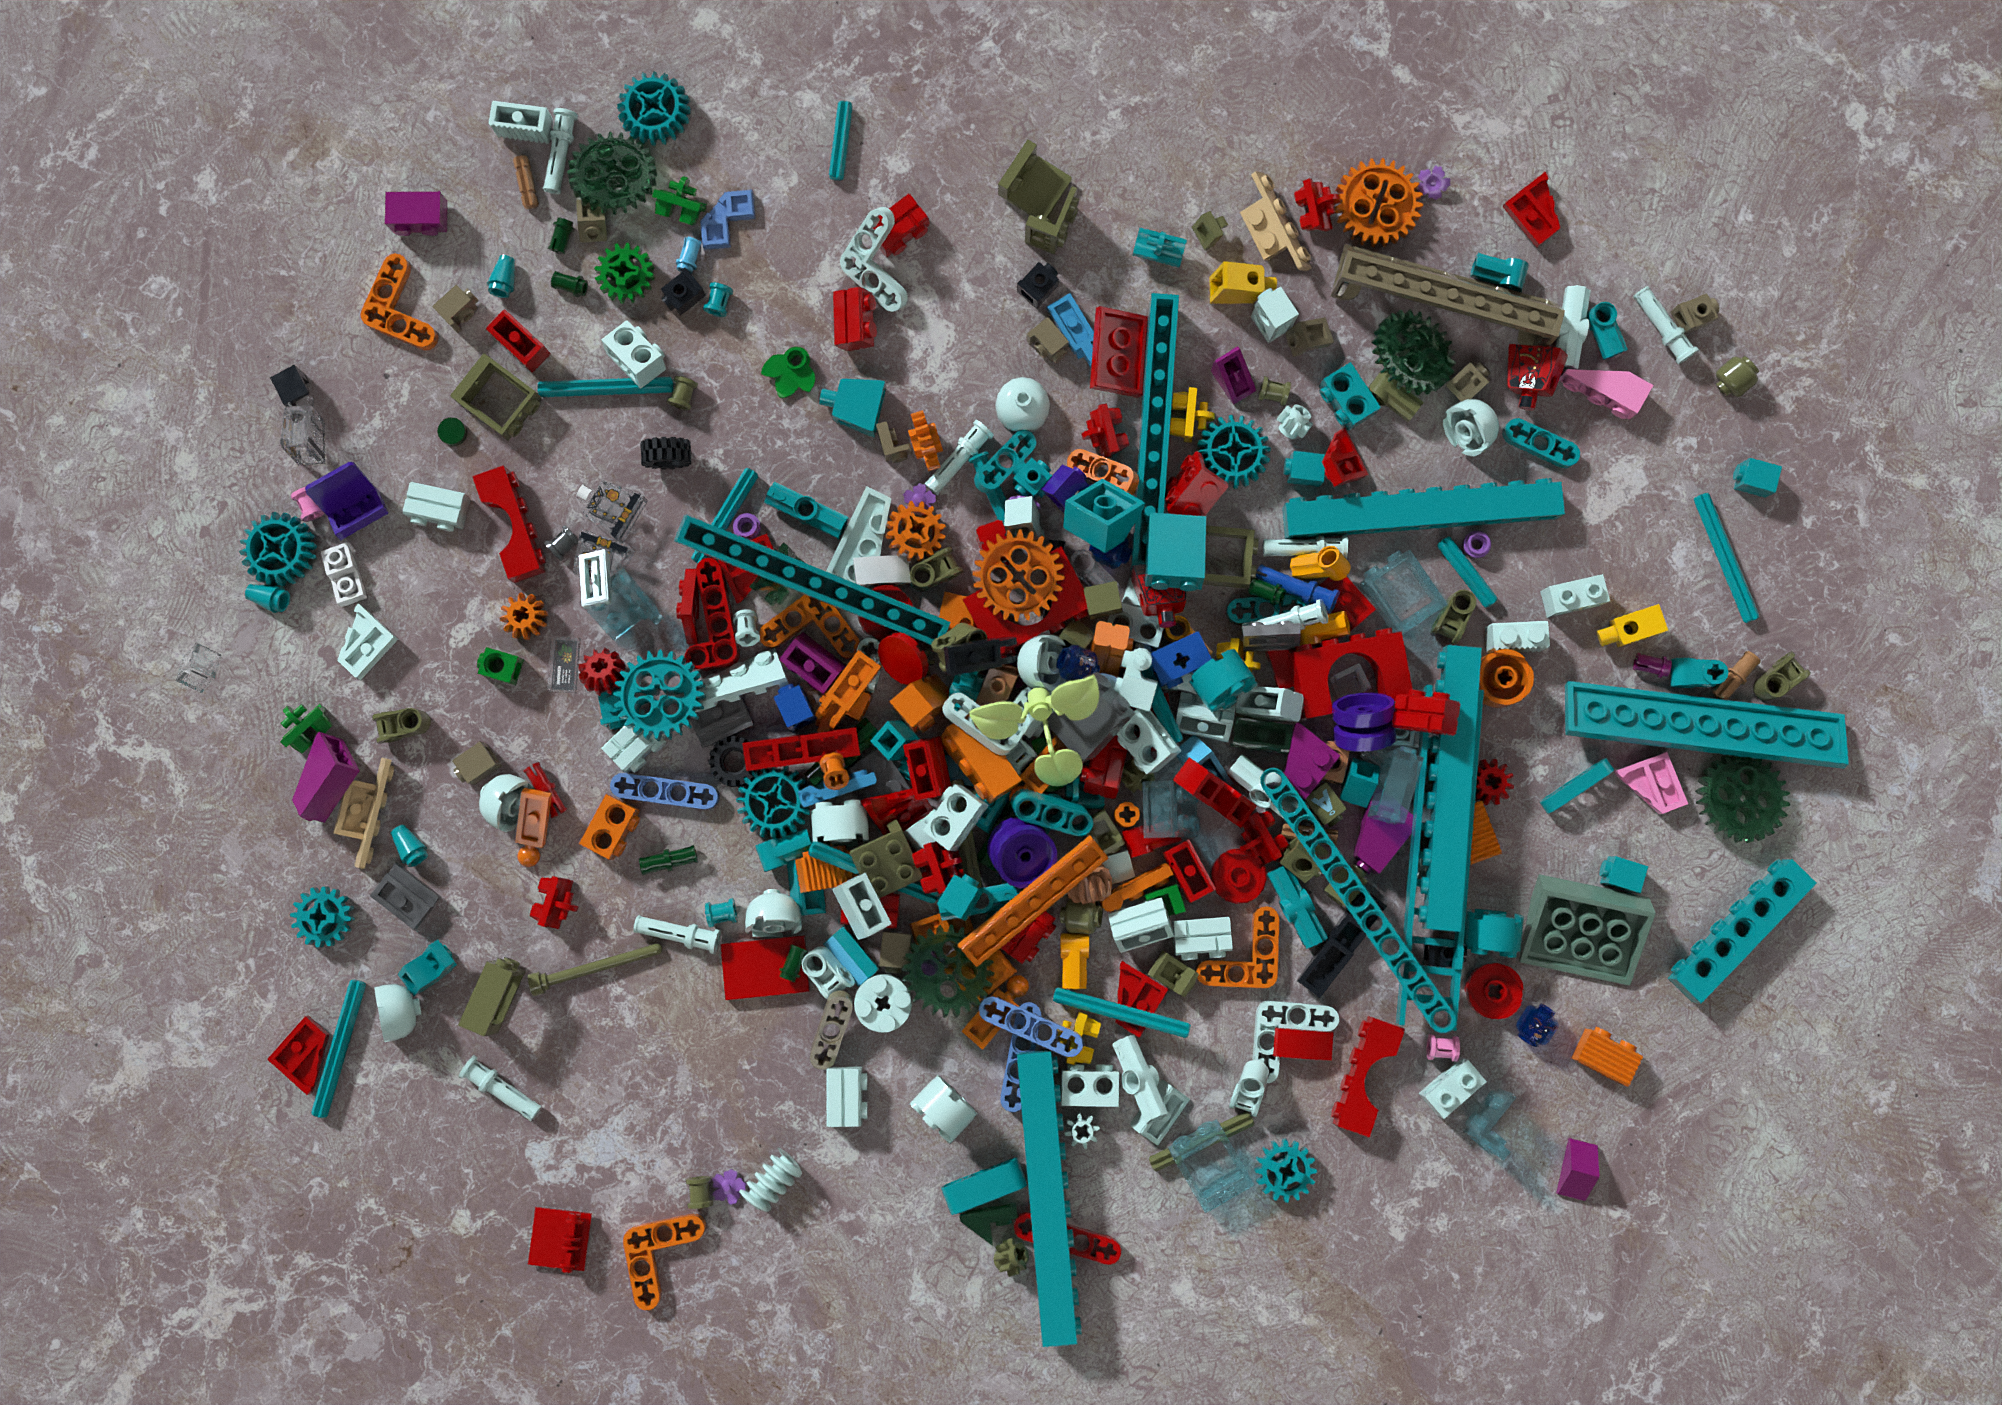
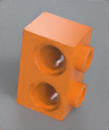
[579,794,640,860]

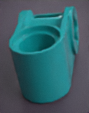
[1671,658,1729,688]

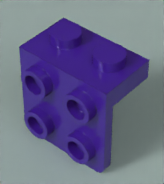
[305,462,389,541]

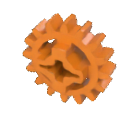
[908,410,943,472]
[885,501,946,562]

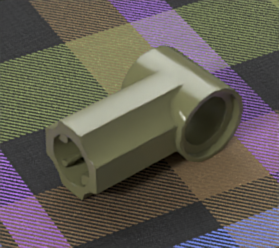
[1368,369,1424,422]

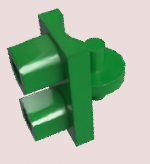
[652,176,707,225]
[280,703,333,754]

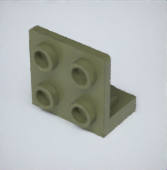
[998,139,1072,218]
[1025,186,1080,255]
[850,819,923,898]

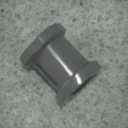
[544,525,582,561]

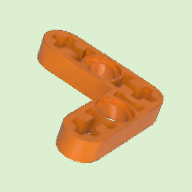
[360,253,439,350]
[1067,449,1139,495]
[759,595,860,660]
[1195,906,1279,988]
[623,1213,706,1310]

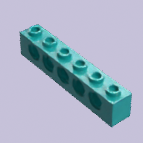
[1667,859,1817,1004]

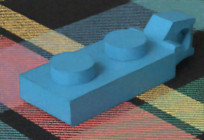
[1046,293,1094,368]
[798,769,877,808]

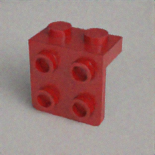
[1165,451,1229,516]

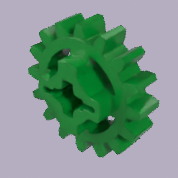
[594,243,655,304]

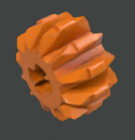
[500,593,548,640]

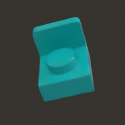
[598,689,627,730]

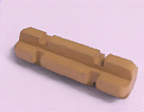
[513,155,538,209]

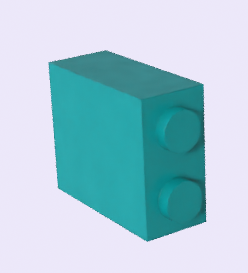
[1145,513,1206,592]

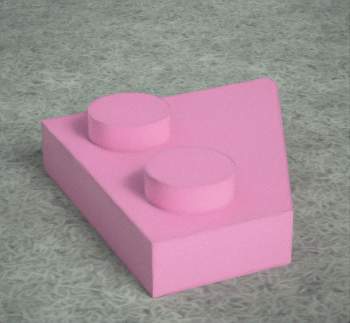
[1614,752,1688,814]

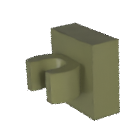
[1191,211,1228,250]

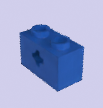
[1150,631,1212,689]
[773,684,817,732]

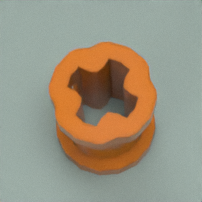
[820,753,849,790]
[1113,802,1140,828]

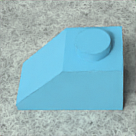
[1176,735,1233,786]

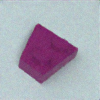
[1284,722,1341,800]

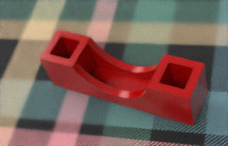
[472,465,547,583]
[1331,1016,1405,1138]

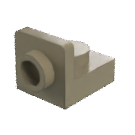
[576,198,607,242]
[1285,317,1334,357]
[1446,361,1491,402]
[876,421,912,463]

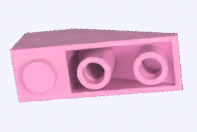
[1559,369,1653,420]

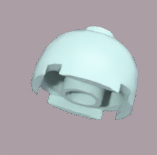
[995,377,1050,432]
[1443,399,1499,456]
[1017,635,1070,691]
[479,774,534,832]
[745,889,802,939]
[374,984,422,1042]

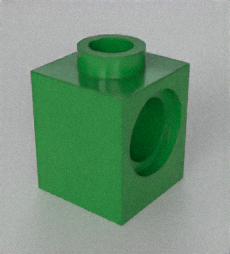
[477,647,524,686]

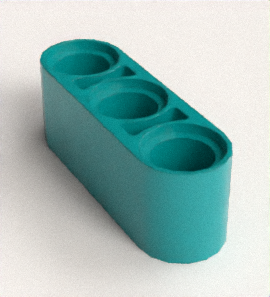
[1010,789,1093,836]
[941,1157,1028,1215]

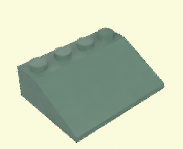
[1519,874,1656,986]

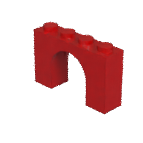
[962,547,1089,655]
[1288,628,1413,719]

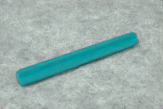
[537,377,674,397]
[1694,493,1760,623]
[808,841,939,903]
[311,979,366,1118]
[1053,987,1191,1038]

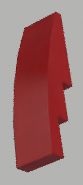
[742,727,860,771]

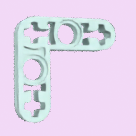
[840,207,908,312]
[943,687,1034,756]
[1252,1000,1339,1084]

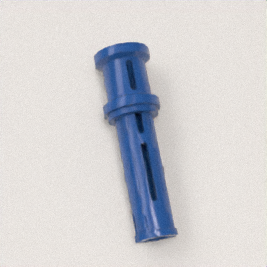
[1256,564,1340,614]

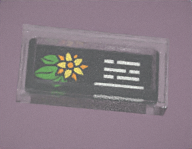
[547,636,581,694]

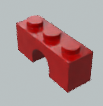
[1173,757,1257,828]

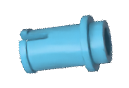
[675,237,702,274]

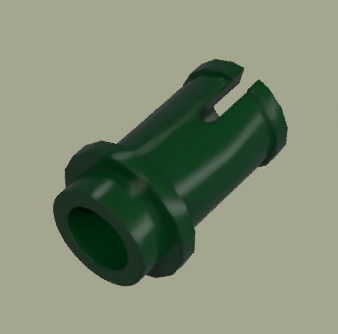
[548,217,574,255]
[551,271,588,297]
[1248,577,1286,605]
[779,944,808,983]

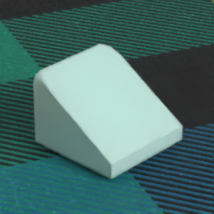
[1102,850,1135,884]

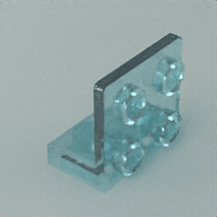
[580,568,664,640]
[1142,780,1200,838]
[1463,1089,1517,1161]

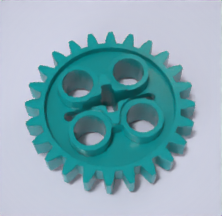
[613,650,706,741]

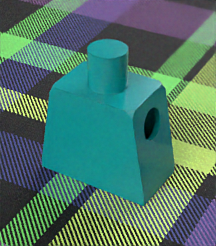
[819,378,886,438]

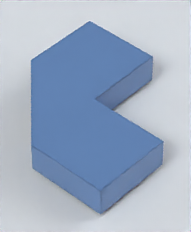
[700,190,756,250]

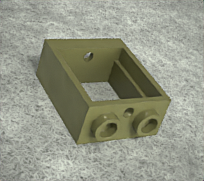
[450,353,542,441]
[1203,525,1259,589]
[458,957,526,1037]

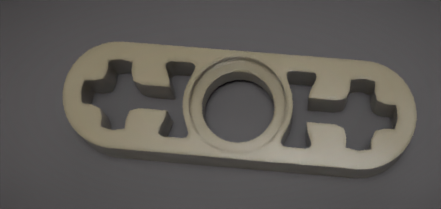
[810,991,853,1070]

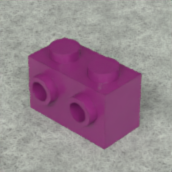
[385,191,448,236]
[779,632,847,694]

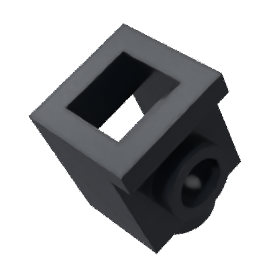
[1017,262,1059,309]
[661,267,706,316]
[1423,937,1467,967]

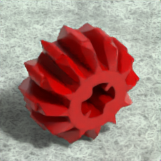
[578,647,626,696]
[1475,759,1514,806]

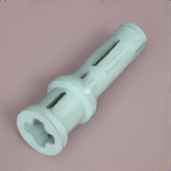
[543,108,578,194]
[1633,286,1699,365]
[925,420,994,495]
[1263,535,1348,559]
[1242,599,1328,633]
[633,915,721,954]
[459,1055,542,1122]

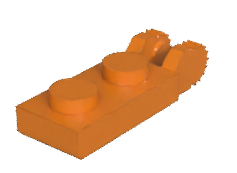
[815,650,882,729]
[1100,863,1174,913]

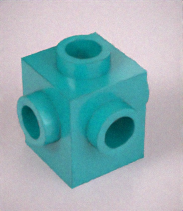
[1013,458,1052,500]

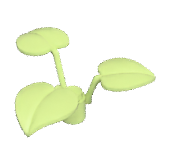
[969,675,1099,786]

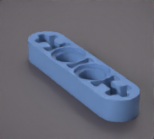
[610,773,719,810]
[979,996,1084,1057]
[1000,1002,1041,1112]

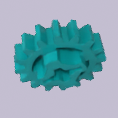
[948,671,985,712]
[290,886,355,948]
[1254,1138,1317,1203]

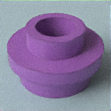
[733,513,761,540]
[1463,531,1491,558]

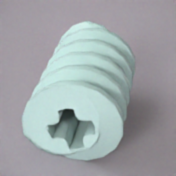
[739,1148,802,1212]

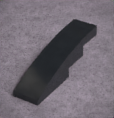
[1297,891,1387,998]

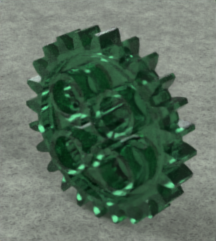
[567,131,657,215]
[1372,309,1456,396]
[1695,755,1790,843]
[902,925,995,1018]

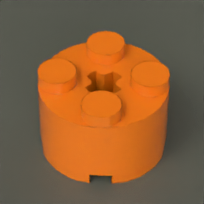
[1479,649,1534,708]

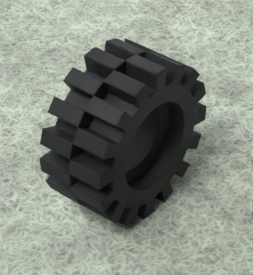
[640,437,692,469]
[708,736,758,787]

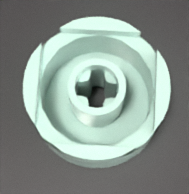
[811,800,869,847]
[854,974,912,1032]
[910,1075,977,1144]

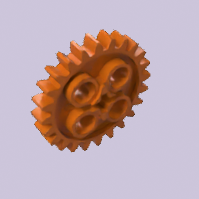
[1335,158,1423,247]
[972,529,1064,622]

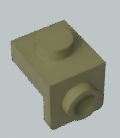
[1080,808,1125,856]
[1148,950,1199,997]

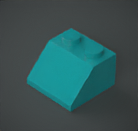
[1063,479,1145,553]

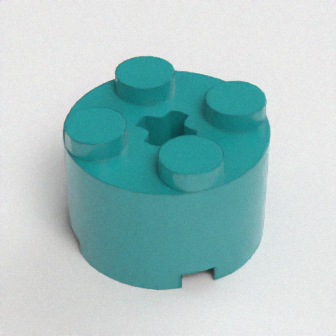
[1189,649,1258,712]
[1464,909,1524,958]

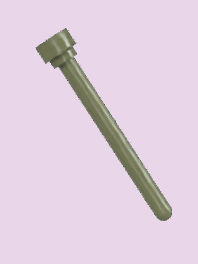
[528,944,662,996]

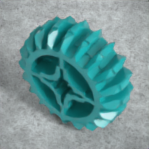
[617,71,691,147]
[1197,415,1271,489]
[239,512,318,587]
[736,766,811,839]

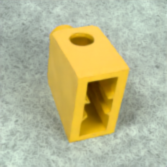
[1209,261,1277,304]
[1597,604,1668,648]

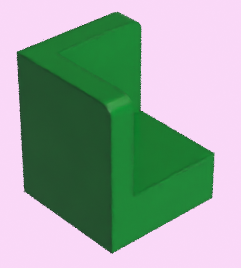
[1143,884,1186,916]

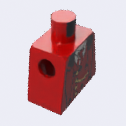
[1507,344,1568,410]

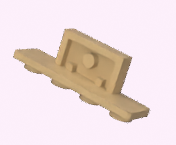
[1240,171,1311,271]
[333,758,394,869]

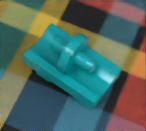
[1132,227,1187,268]

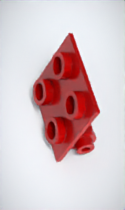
[528,1207,592,1273]

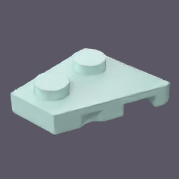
[337,603,398,680]

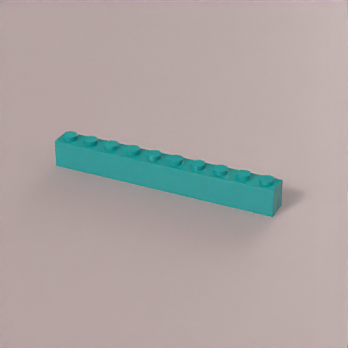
[1130,293,1179,570]
[1282,478,1565,539]
[673,515,951,645]
[1418,645,1482,932]
[1017,1050,1082,1347]

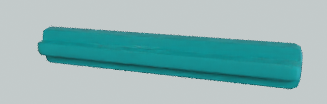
[691,468,758,564]

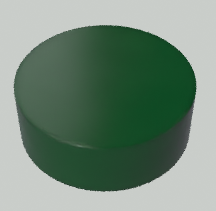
[437,417,467,446]

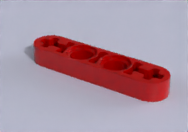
[1014,1212,1121,1265]

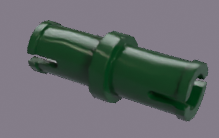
[639,845,698,876]

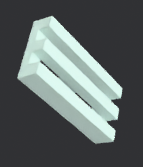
[579,550,612,609]

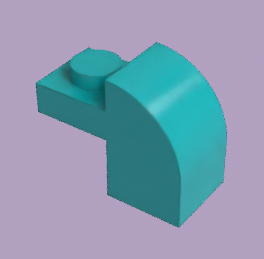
[397,940,457,997]

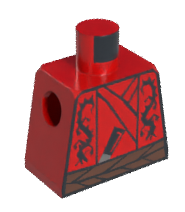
[1131,564,1186,628]

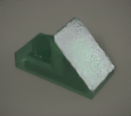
[959,1203,1018,1246]

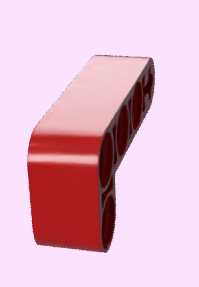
[685,558,740,672]

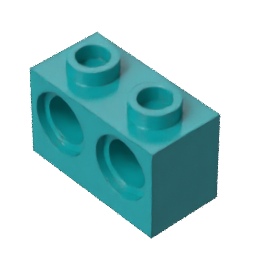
[1319,362,1381,431]

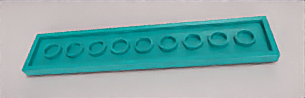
[1565,681,1849,769]

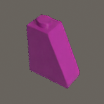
[292,732,360,823]
[1353,786,1413,875]

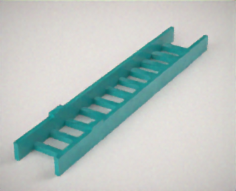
[1396,685,1484,1031]

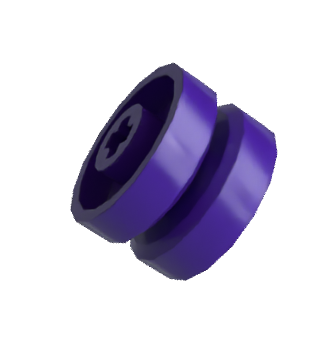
[1332,693,1397,752]
[987,817,1057,888]

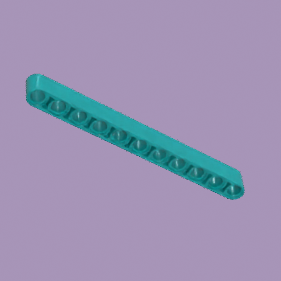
[1260,768,1456,1033]

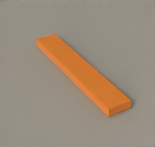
[958,835,1109,967]

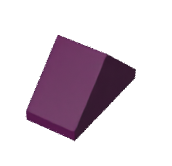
[1210,346,1257,405]
[1556,1138,1600,1201]

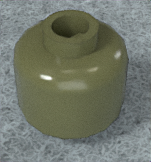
[1715,356,1759,397]
[1060,899,1103,935]

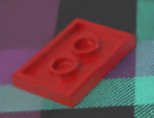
[1090,306,1148,398]
[720,935,810,1000]

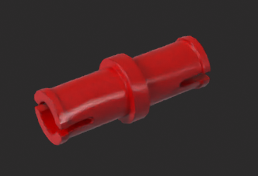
[523,762,568,818]

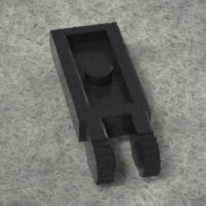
[944,637,1018,676]

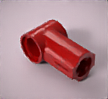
[1122,818,1182,858]

